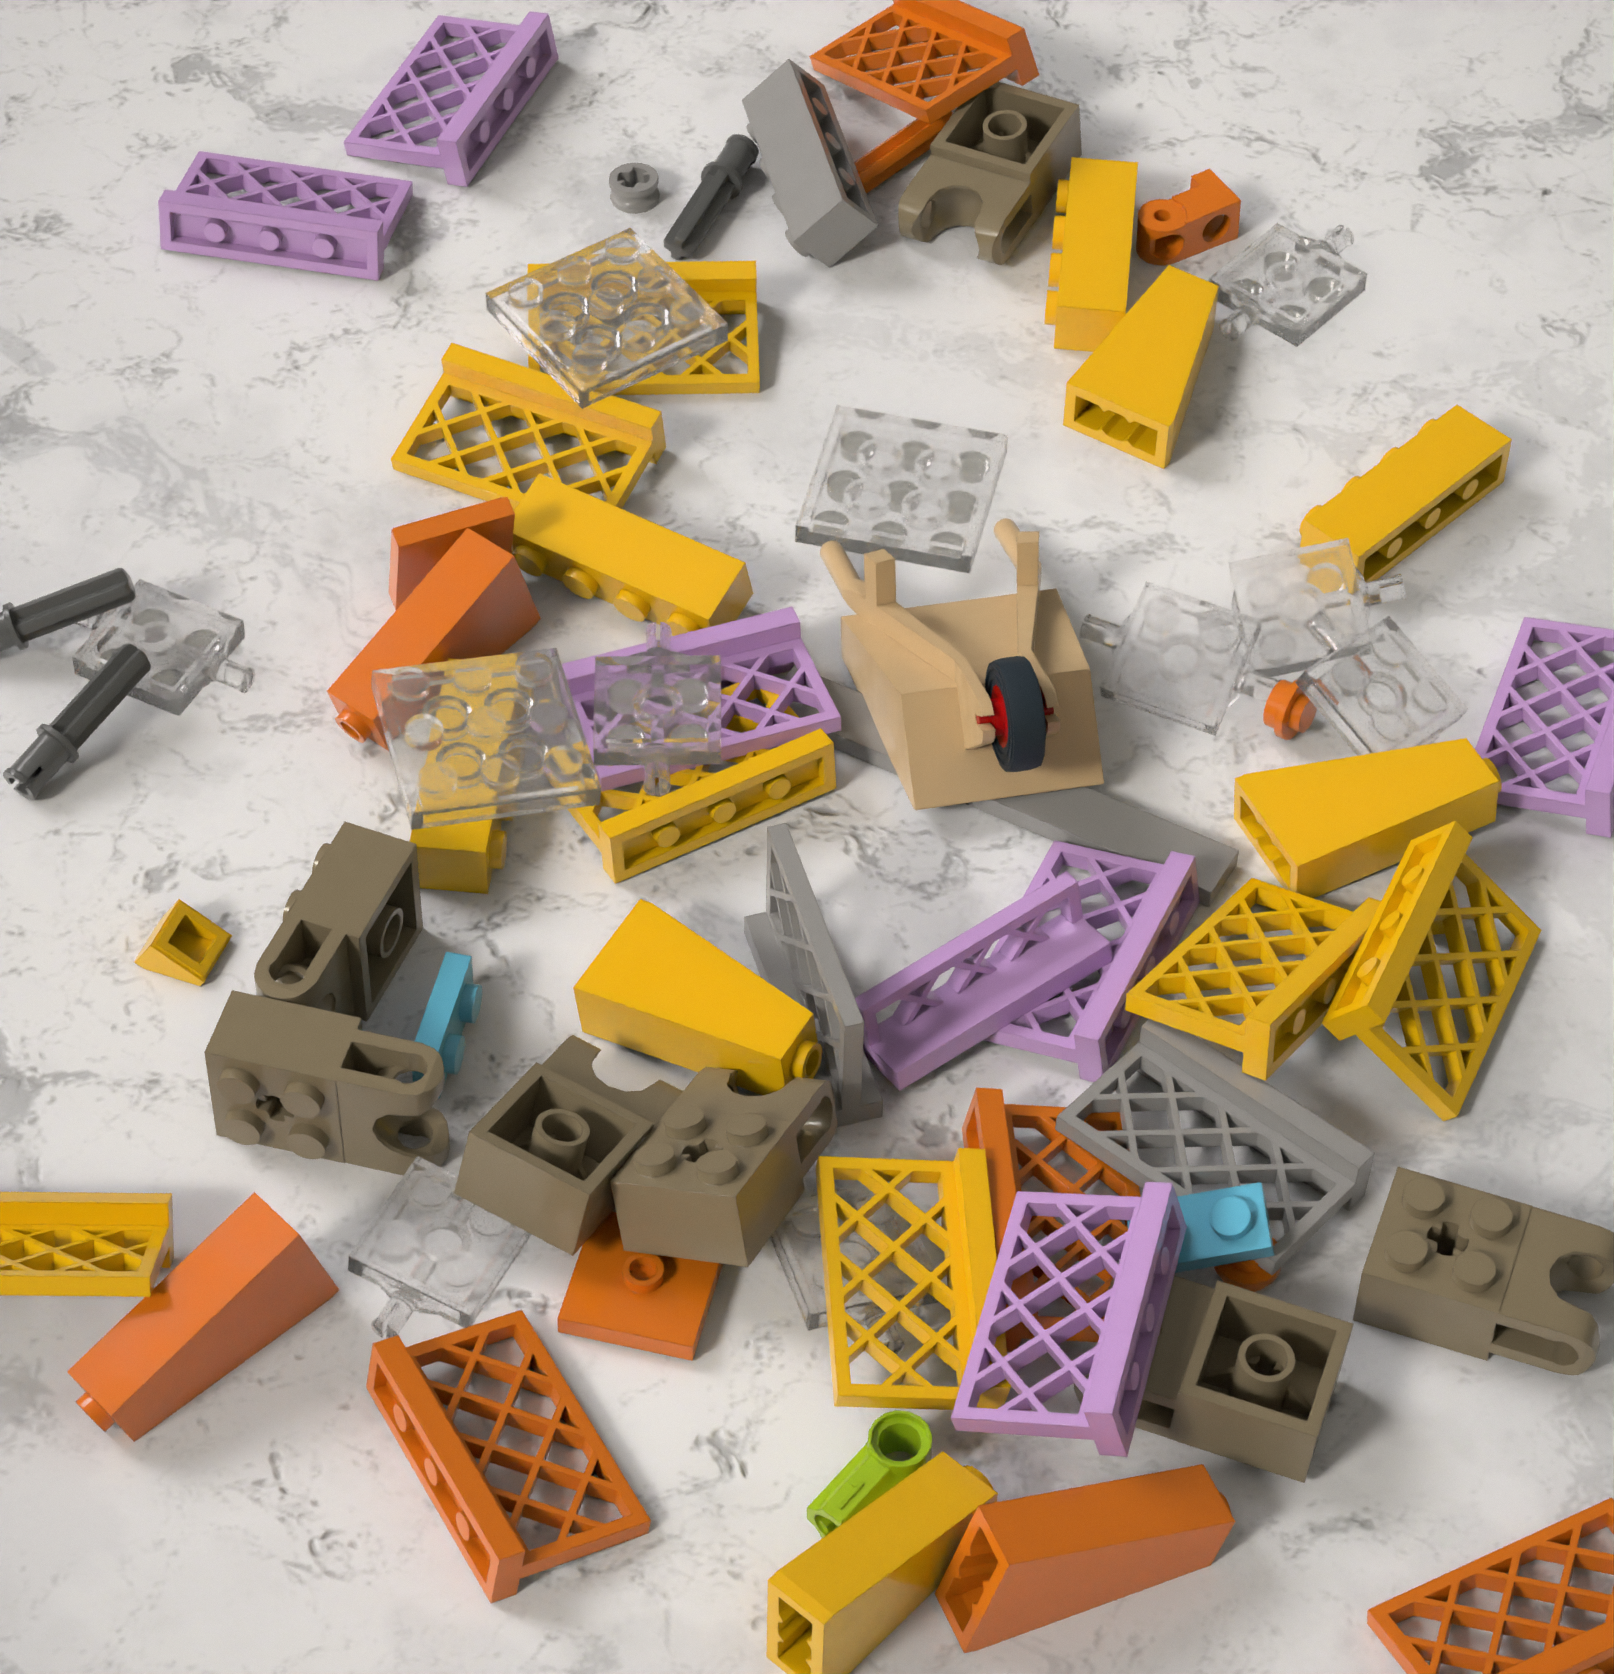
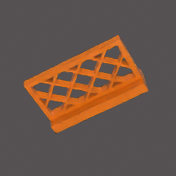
[809,0,1039,124]
[962,1087,1141,1352]
[366,1310,651,1603]
[1367,1497,1614,1674]

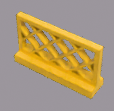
[527,261,760,395]
[391,342,666,510]
[542,682,836,884]
[1322,821,1542,1122]
[1125,878,1381,1081]
[815,1148,1011,1410]
[0,1192,174,1297]

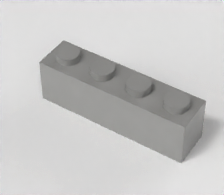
[742,59,878,268]

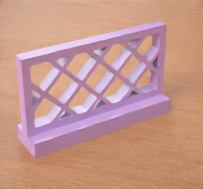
[344,11,559,187]
[158,151,413,281]
[556,607,841,791]
[1475,617,1614,838]
[984,840,1200,1082]
[951,1182,1187,1457]

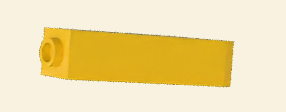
[1063,265,1219,469]
[1234,738,1502,898]
[573,899,822,1095]
[766,1451,998,1674]

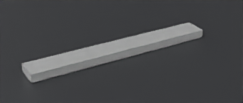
[764,665,1239,907]

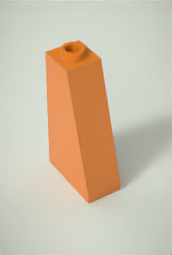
[327,528,541,751]
[67,1192,339,1442]
[935,1464,1235,1653]

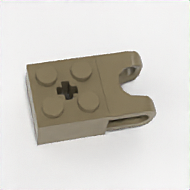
[898,82,1082,265]
[254,821,423,1022]
[204,990,450,1177]
[454,1035,683,1256]
[610,1067,837,1267]
[1353,1166,1614,1375]
[1074,1276,1354,1483]

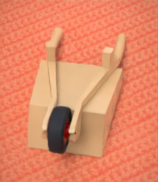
[820,518,1104,810]

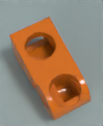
[1136,168,1241,266]

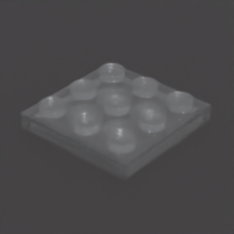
[486,228,728,409]
[795,405,1008,574]
[371,648,601,830]

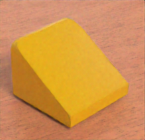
[134,899,232,986]

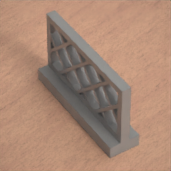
[744,823,883,1127]
[1055,1019,1375,1276]

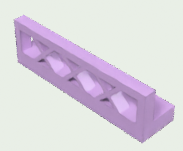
[855,871,1113,1091]

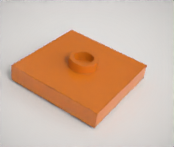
[389,497,515,610]
[557,1212,723,1361]

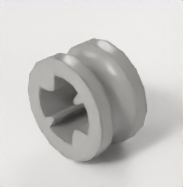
[609,163,660,214]

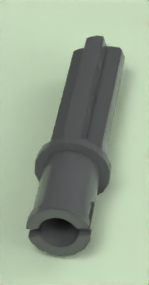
[664,134,759,261]
[0,568,136,652]
[3,643,151,801]

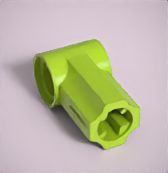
[807,1410,932,1538]

